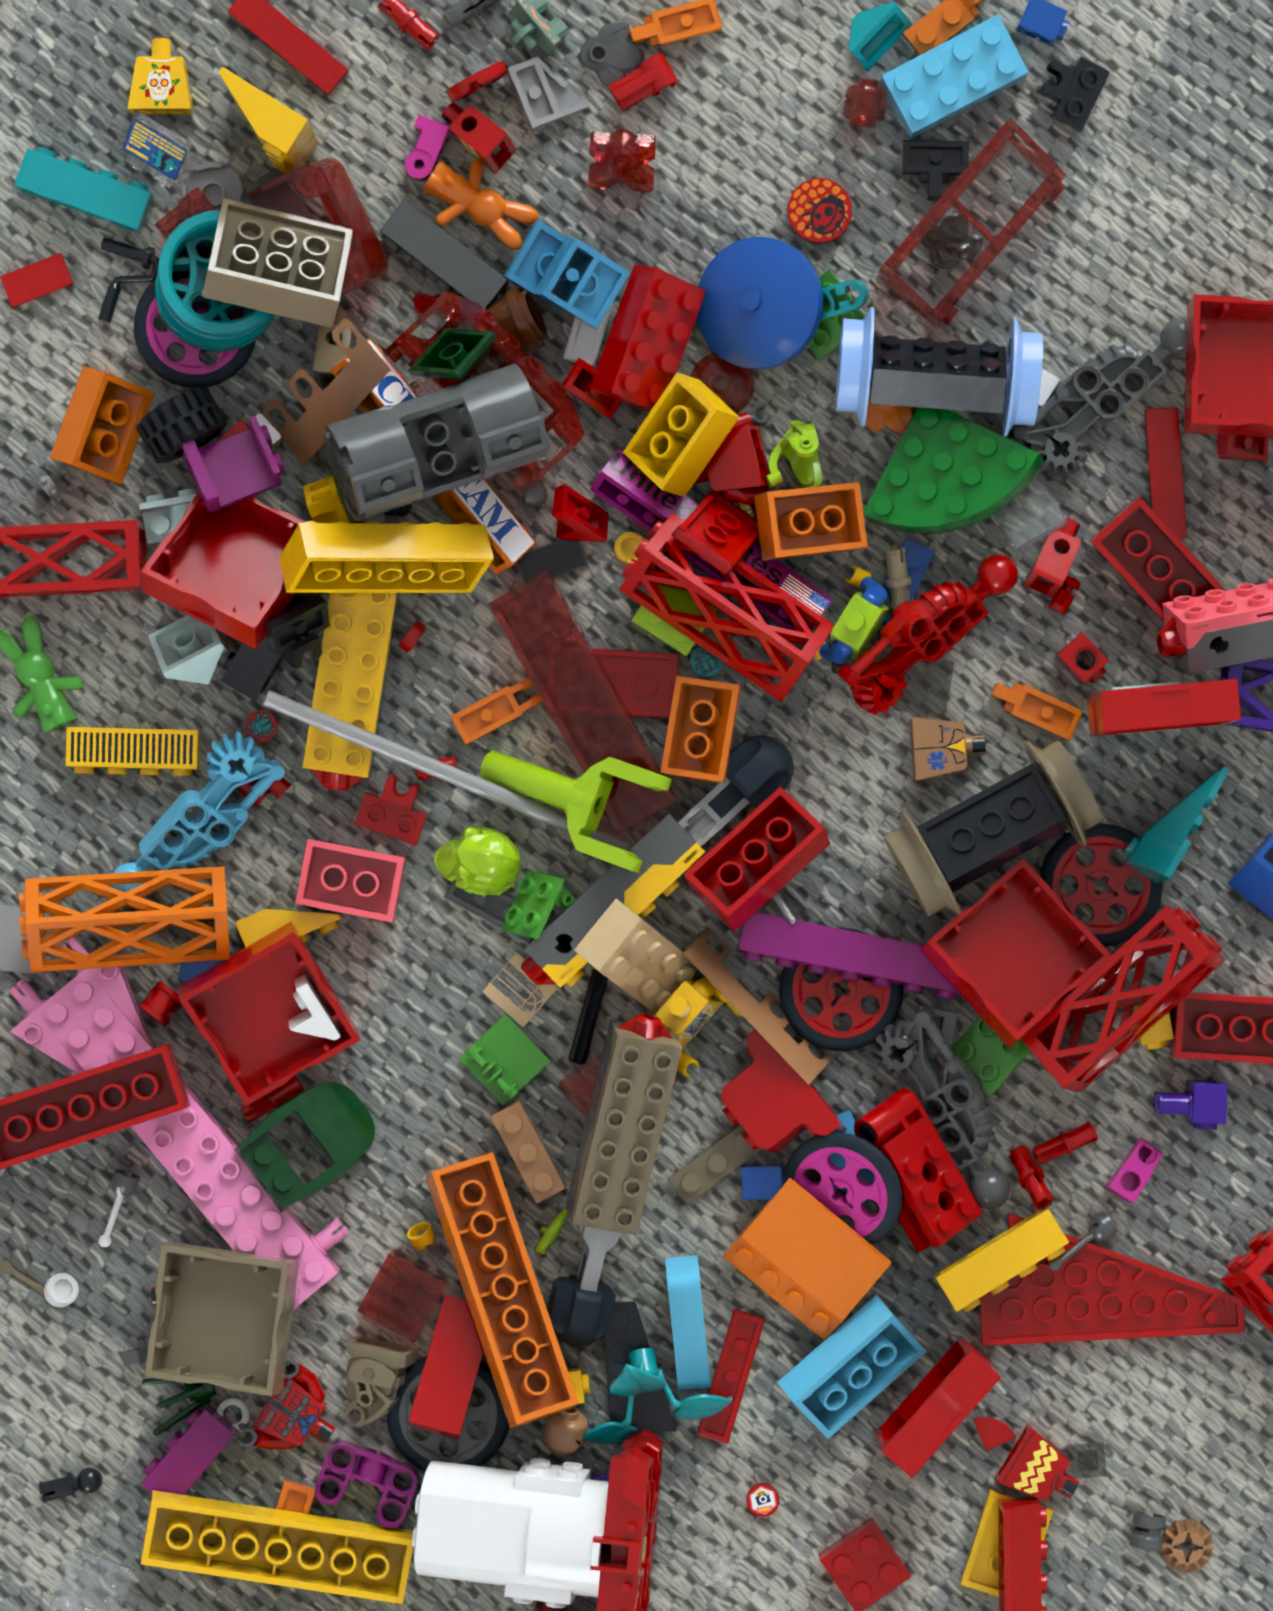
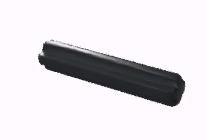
[568,969,608,1065]

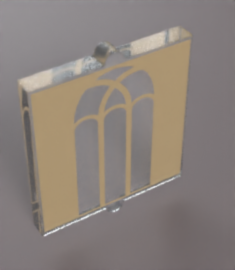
[481,951,559,1029]

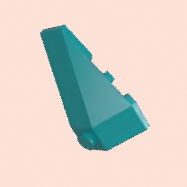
[1123,766,1229,884]

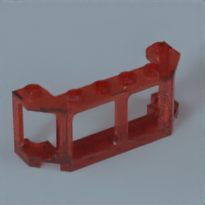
[384,291,585,494]

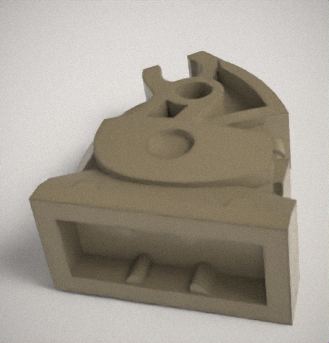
[344,1336,419,1428]

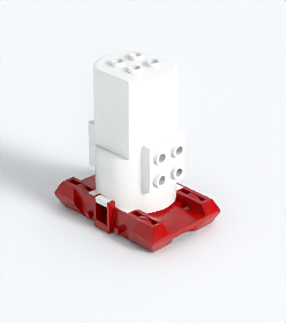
[412,1429,664,1611]

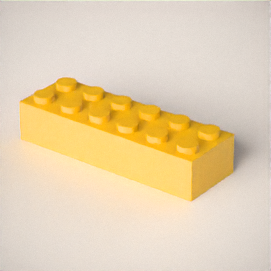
[279,521,494,593]

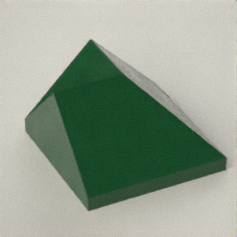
[408,328,496,381]

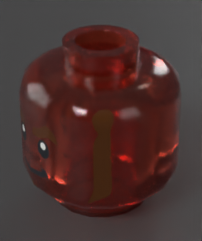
[843,78,888,128]

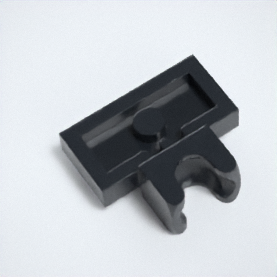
[1036,57,1110,131]
[265,595,330,669]

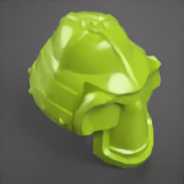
[434,825,521,897]

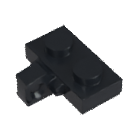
[902,140,969,201]

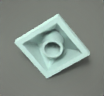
[148,615,229,684]

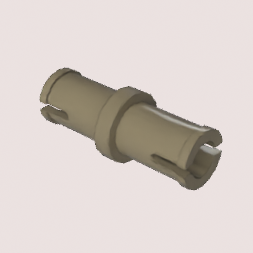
[884,547,912,615]

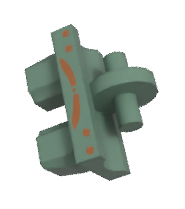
[509,0,568,58]

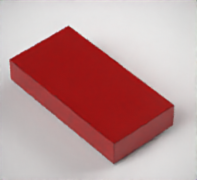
[0,253,74,308]

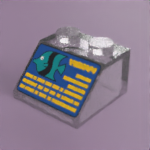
[121,110,200,189]

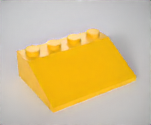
[219,67,318,176]

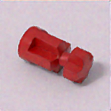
[1048,575,1081,616]

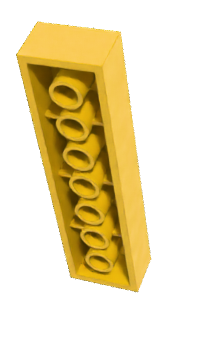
[141,1490,413,1604]

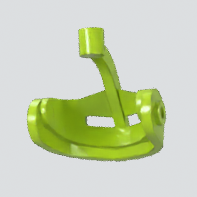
[766,420,823,488]

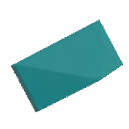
[848,2,912,72]

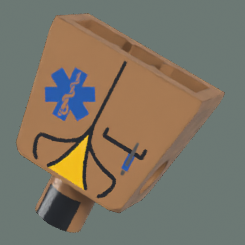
[910,718,986,781]

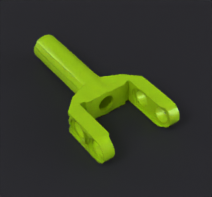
[480,750,672,873]

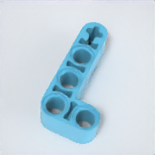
[665,1255,711,1391]

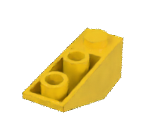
[235,909,343,947]

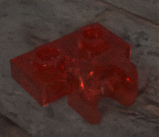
[154,187,216,240]

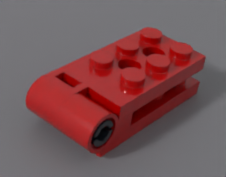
[854,1088,983,1252]

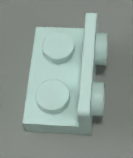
[139,488,198,545]

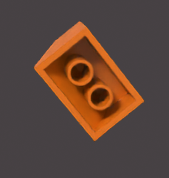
[50,366,155,485]
[660,676,741,783]

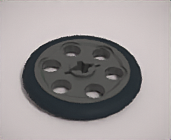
[386,1356,509,1471]

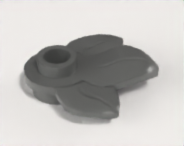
[580,21,645,86]

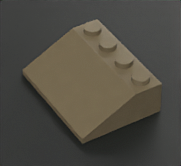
[201,198,353,328]

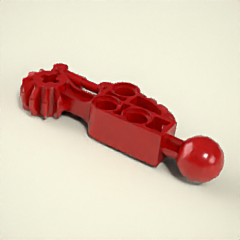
[838,554,1018,715]

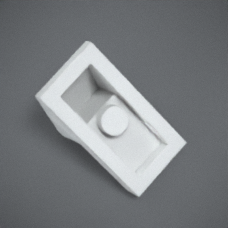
[288,974,341,1040]

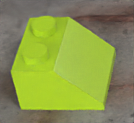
[631,572,718,658]

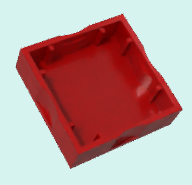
[1184,294,1273,438]
[140,491,305,649]
[1086,679,1241,737]
[921,858,1112,1048]
[177,922,360,1106]
[874,1335,1001,1478]

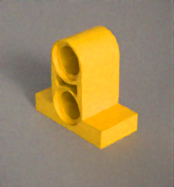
[303,475,351,523]

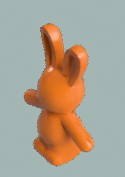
[423,160,538,251]

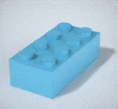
[880,14,1029,139]
[778,1295,927,1439]

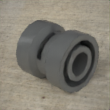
[1129,1511,1166,1551]

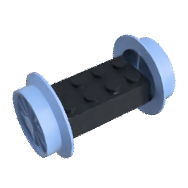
[835,307,1043,437]

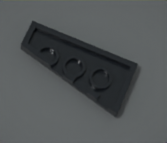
[604,1301,676,1432]

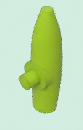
[535,1209,568,1255]

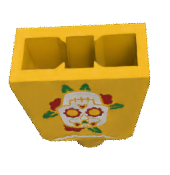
[128,38,194,114]

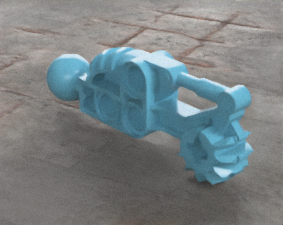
[110,731,285,898]

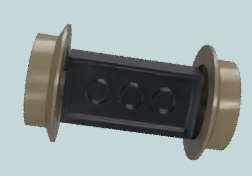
[884,740,1103,917]

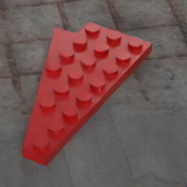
[976,1214,1245,1346]

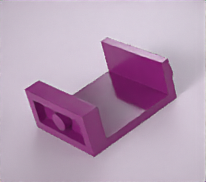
[182,416,285,514]

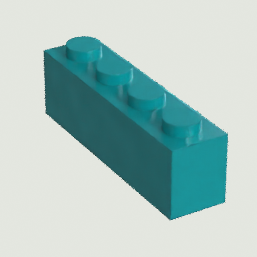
[14,147,154,234]

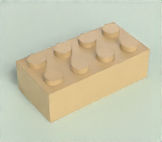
[574,898,697,1014]

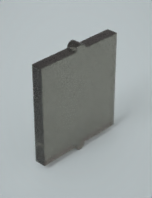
[892,659,954,718]

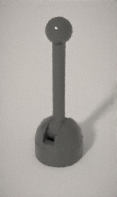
[1049,1212,1117,1271]

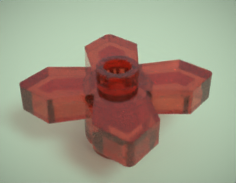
[588,129,656,192]

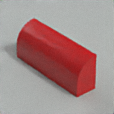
[409,1294,484,1440]

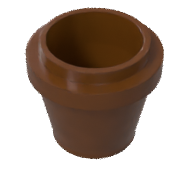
[473,287,548,359]

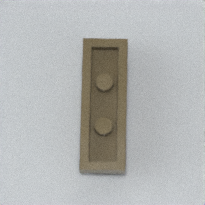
[668,1125,762,1205]

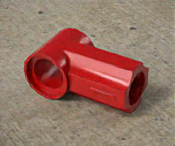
[609,53,679,112]

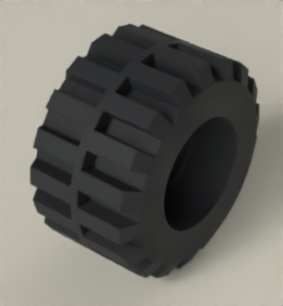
[136,387,227,463]

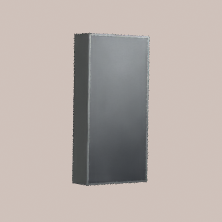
[517,540,588,588]

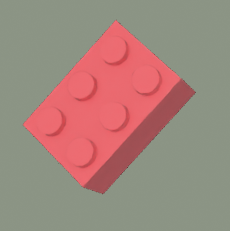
[295,839,407,922]

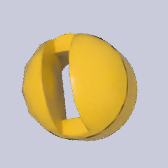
[407,1222,436,1251]

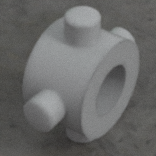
[38,474,60,498]

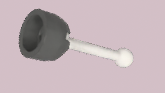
[98,1169,140,1247]

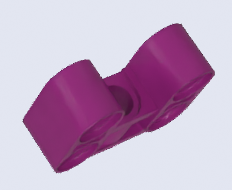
[315,1441,419,1528]

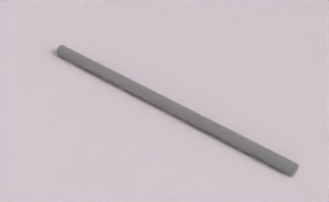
[262,690,631,851]

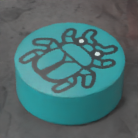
[690,646,723,677]

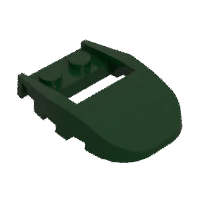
[234,1082,375,1212]

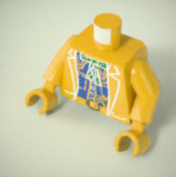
[655,976,742,1077]

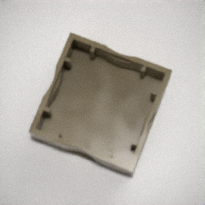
[145,1242,299,1396]

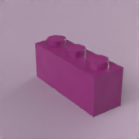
[141,1404,238,1495]

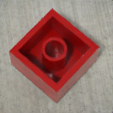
[818,1517,911,1611]

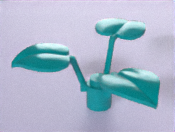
[583,1348,732,1444]

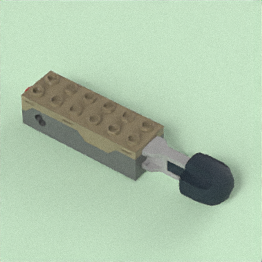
[547,1013,682,1347]

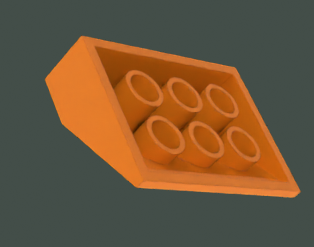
[723,1178,892,1340]

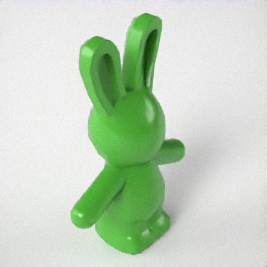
[0,616,84,733]

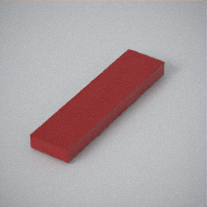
[228,0,349,96]
[1145,407,1187,539]
[697,1308,765,1444]

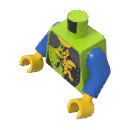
[803,565,891,664]

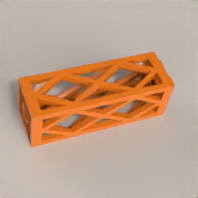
[19,866,230,972]

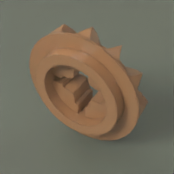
[1161,1519,1214,1573]

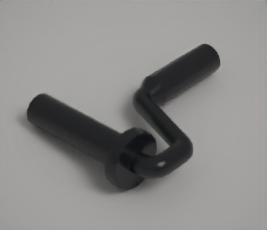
[98,237,159,323]

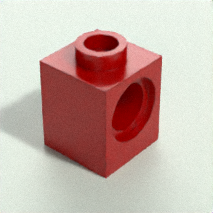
[1056,632,1109,684]

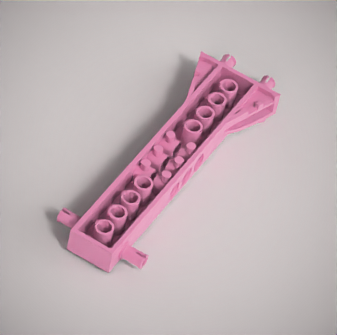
[8,936,350,1310]

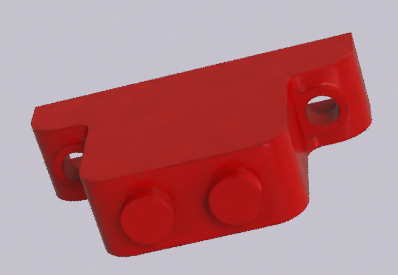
[721,1029,847,1153]

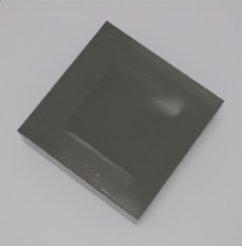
[1070,1442,1106,1479]

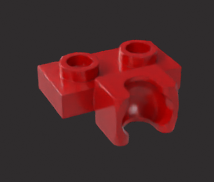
[355,774,428,846]

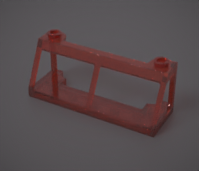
[877,118,1066,327]

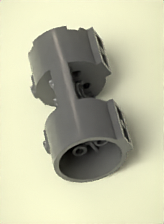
[324,363,550,521]

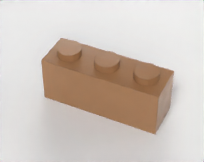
[490,1099,566,1204]

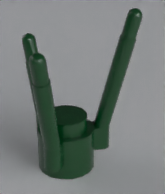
[142,1378,217,1436]

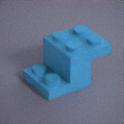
[503,220,630,329]

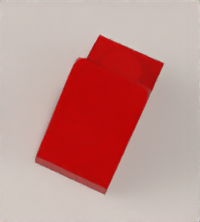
[561,358,621,419]
[1217,435,1269,462]
[552,484,609,543]

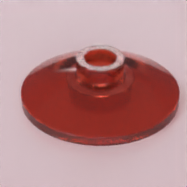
[690,353,754,414]

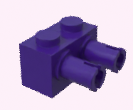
[1153,1080,1228,1130]

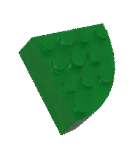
[863,407,1044,534]

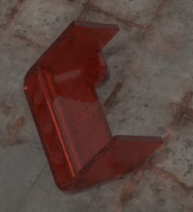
[248,158,389,298]

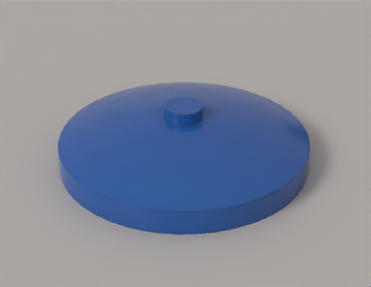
[697,237,823,370]

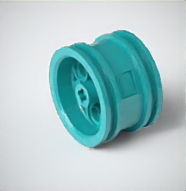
[155,210,275,352]

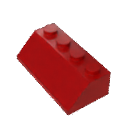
[998,1498,1047,1611]

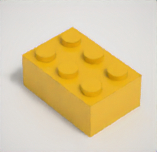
[623,373,739,497]

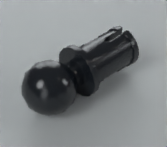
[39,1468,103,1503]

